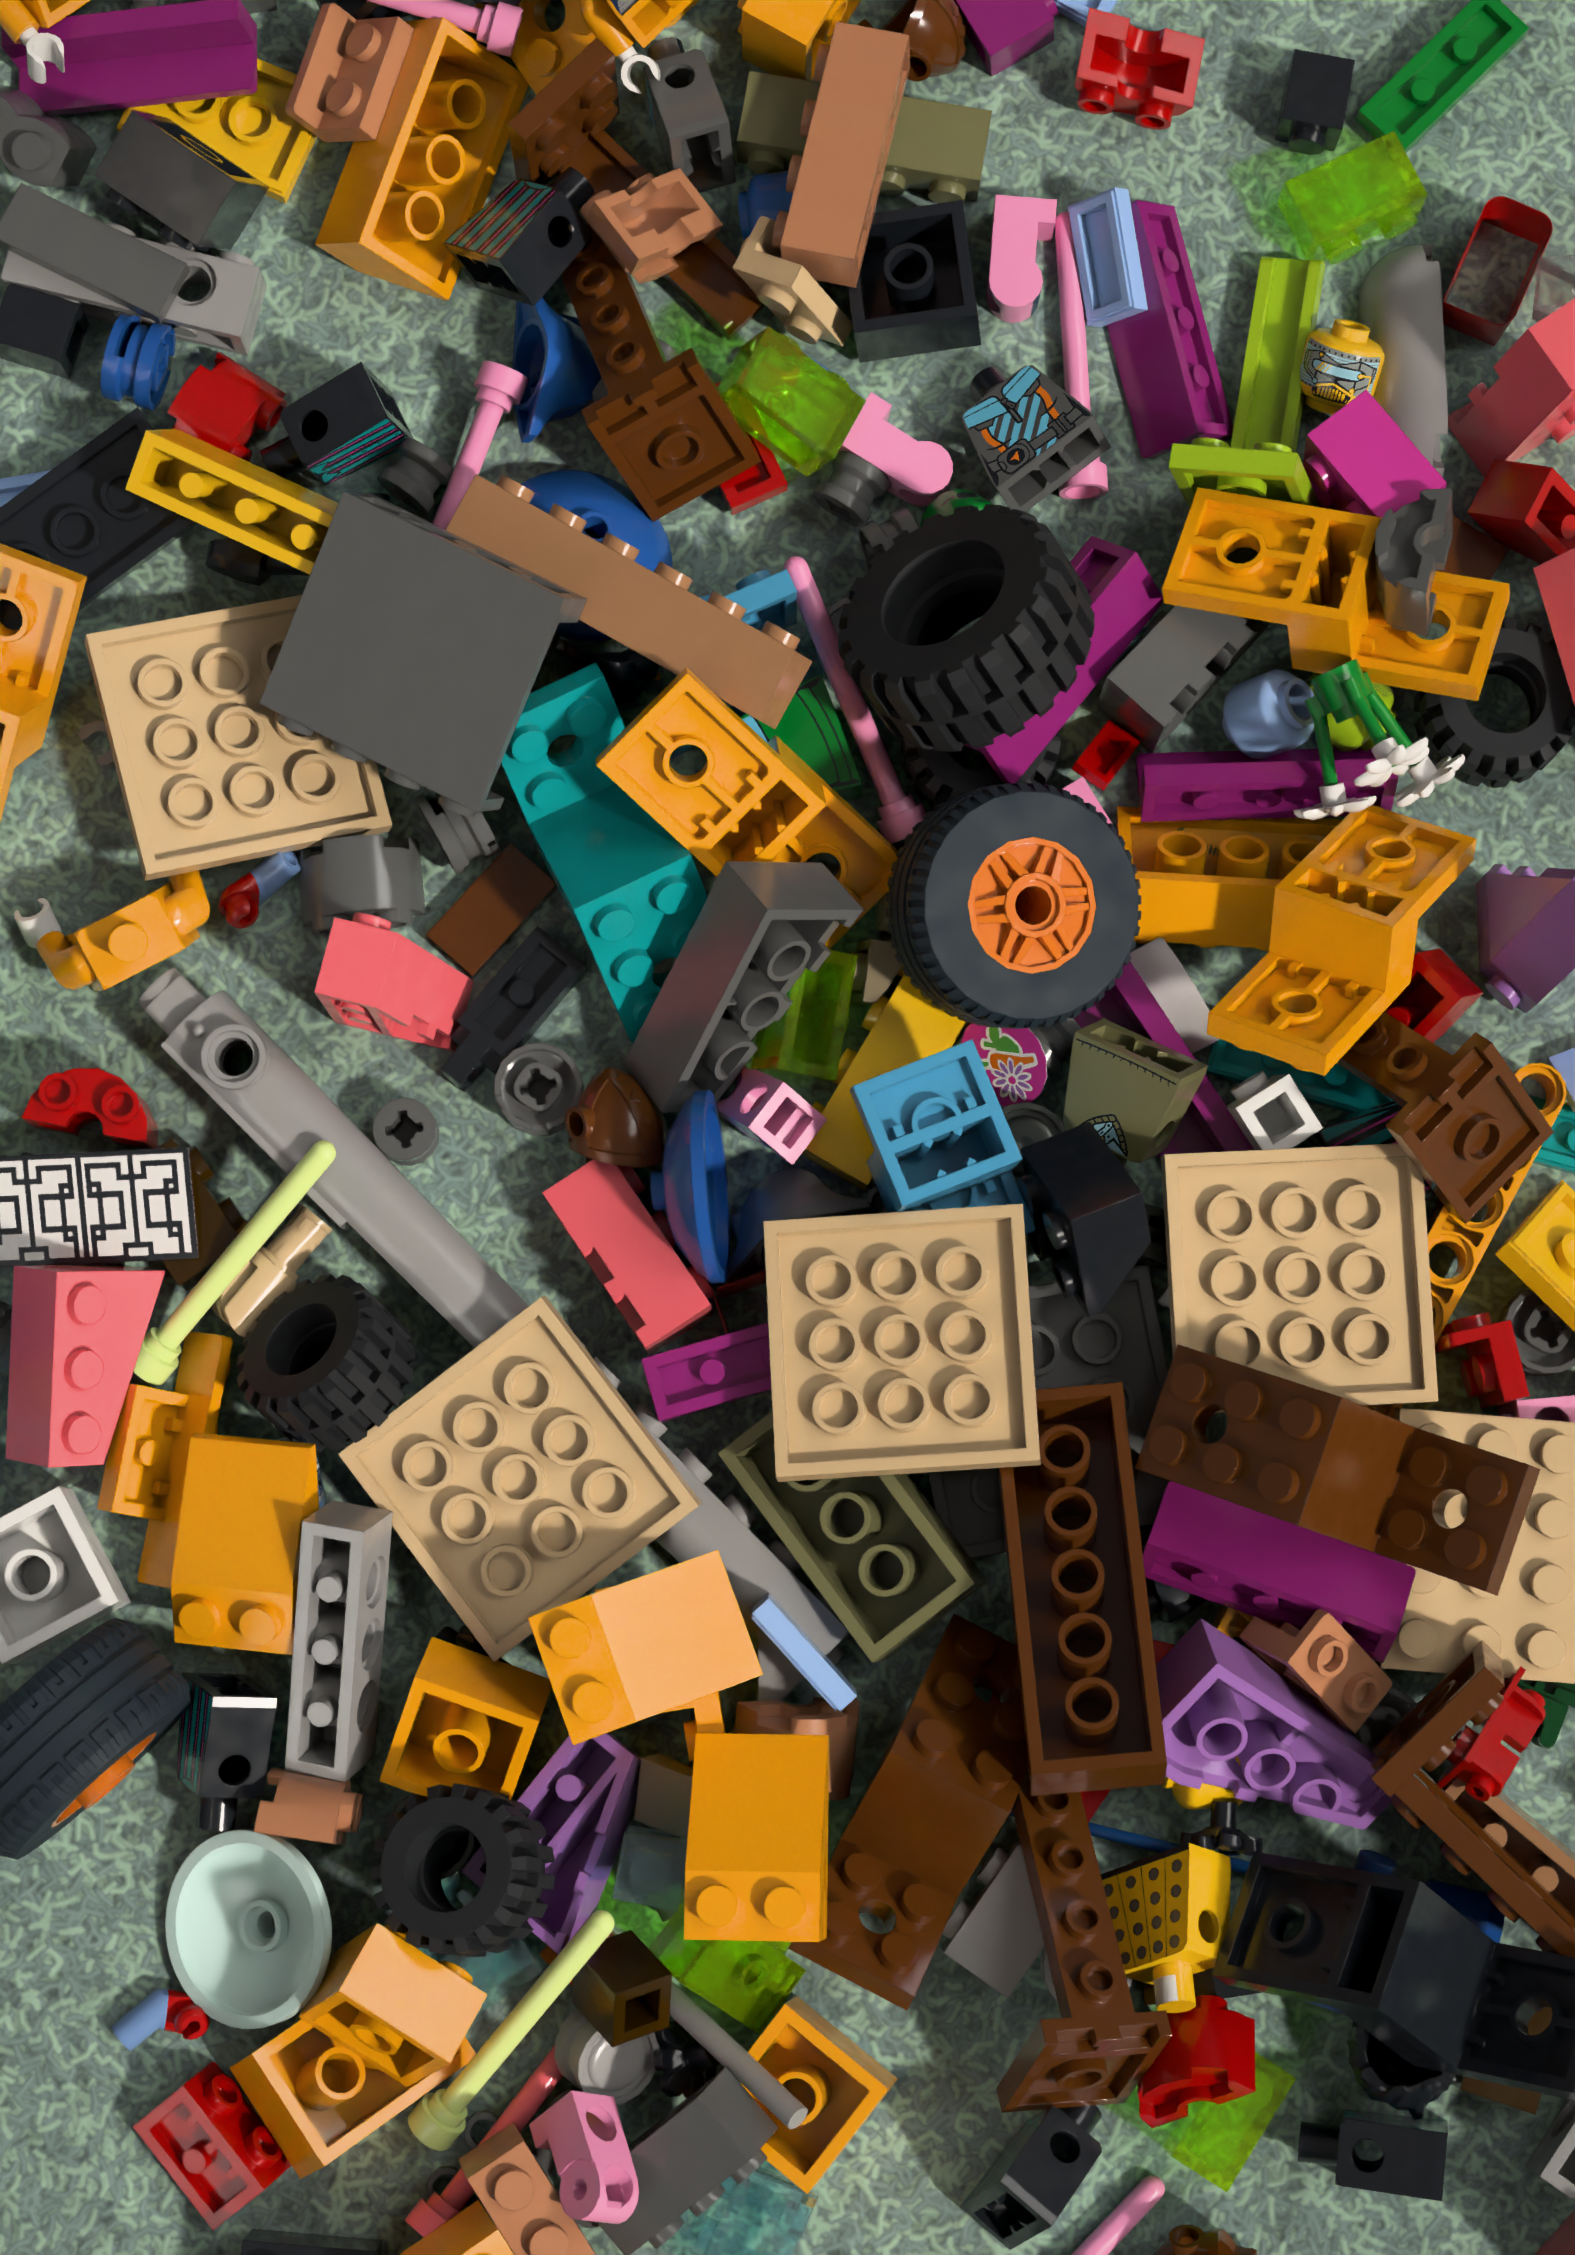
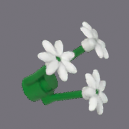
[1293,659,1465,820]

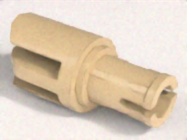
[210,1204,333,1338]

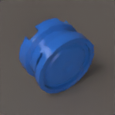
[100,313,176,411]

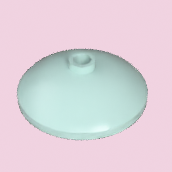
[165,1829,332,2029]

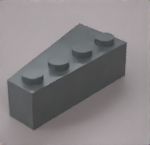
[1096,547,1272,753]
[623,861,864,1113]

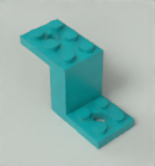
[501,663,708,1043]

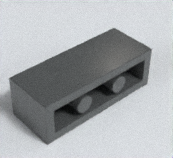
[597,2067,778,2255]

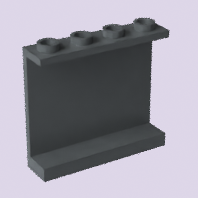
[260,491,587,817]

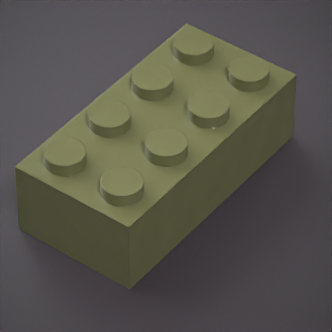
[718,1410,988,1663]

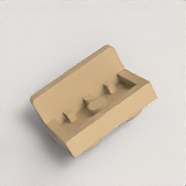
[732,216,853,346]

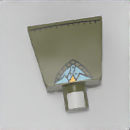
[1063,1019,1208,1168]

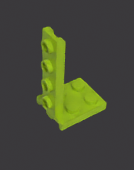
[1168,256,1325,508]

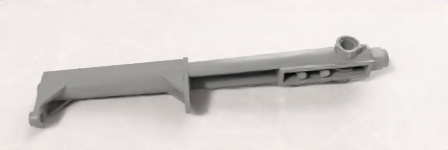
[138,968,849,1734]

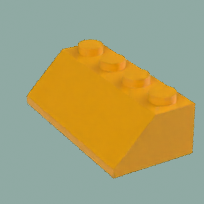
[315,17,529,300]
[1116,806,1342,952]

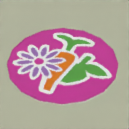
[960,1023,1047,1107]

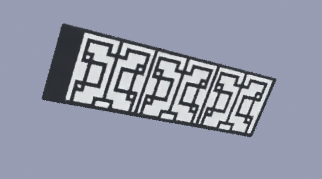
[0,1147,198,1267]

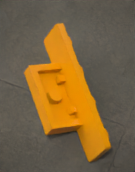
[97,1331,233,1589]

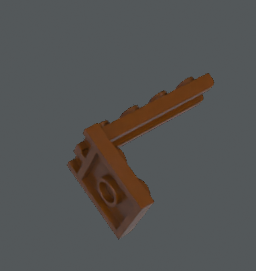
[507,38,765,341]
[561,224,761,522]
[1337,1012,1554,1224]
[1371,1640,1575,1957]
[996,1776,1172,2113]

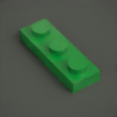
[1355,0,1529,160]

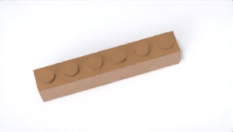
[446,474,813,729]

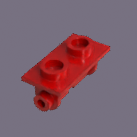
[1437,1666,1546,1802]

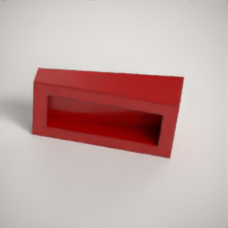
[1072,720,1141,791]

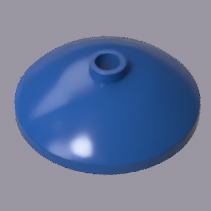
[521,470,673,641]
[650,1090,731,1283]

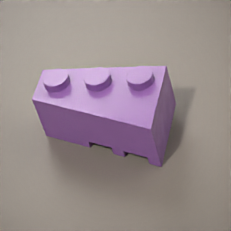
[461,1732,641,1954]

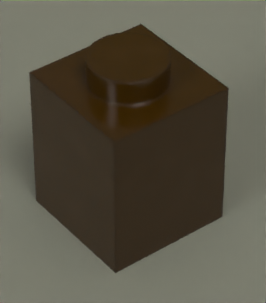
[572,1930,672,2047]

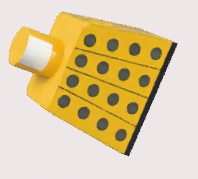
[1101,1843,1231,2013]

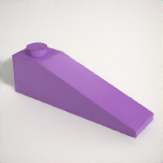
[1476,864,1575,1014]
[1156,1618,1395,1830]

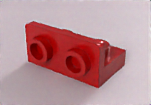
[1435,1312,1530,1409]
[133,2062,292,2231]

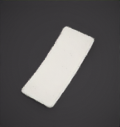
[1129,938,1220,1054]

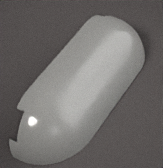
[1359,244,1448,477]

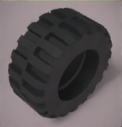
[838,504,1095,752]

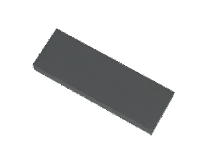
[0,183,190,324]

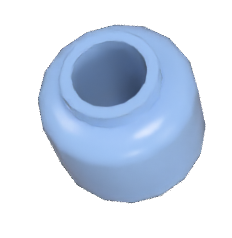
[1222,669,1314,759]

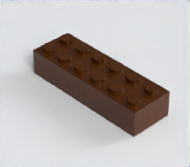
[997,1382,1167,1796]

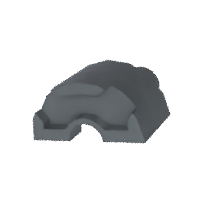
[1375,489,1453,637]
[296,834,426,935]

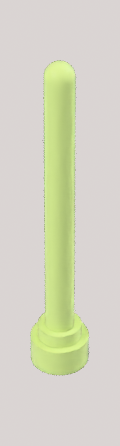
[133,1140,336,1386]
[408,1910,615,2151]

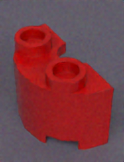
[1074,7,1205,130]
[167,352,287,462]
[21,1068,158,1149]
[1137,1995,1256,2129]

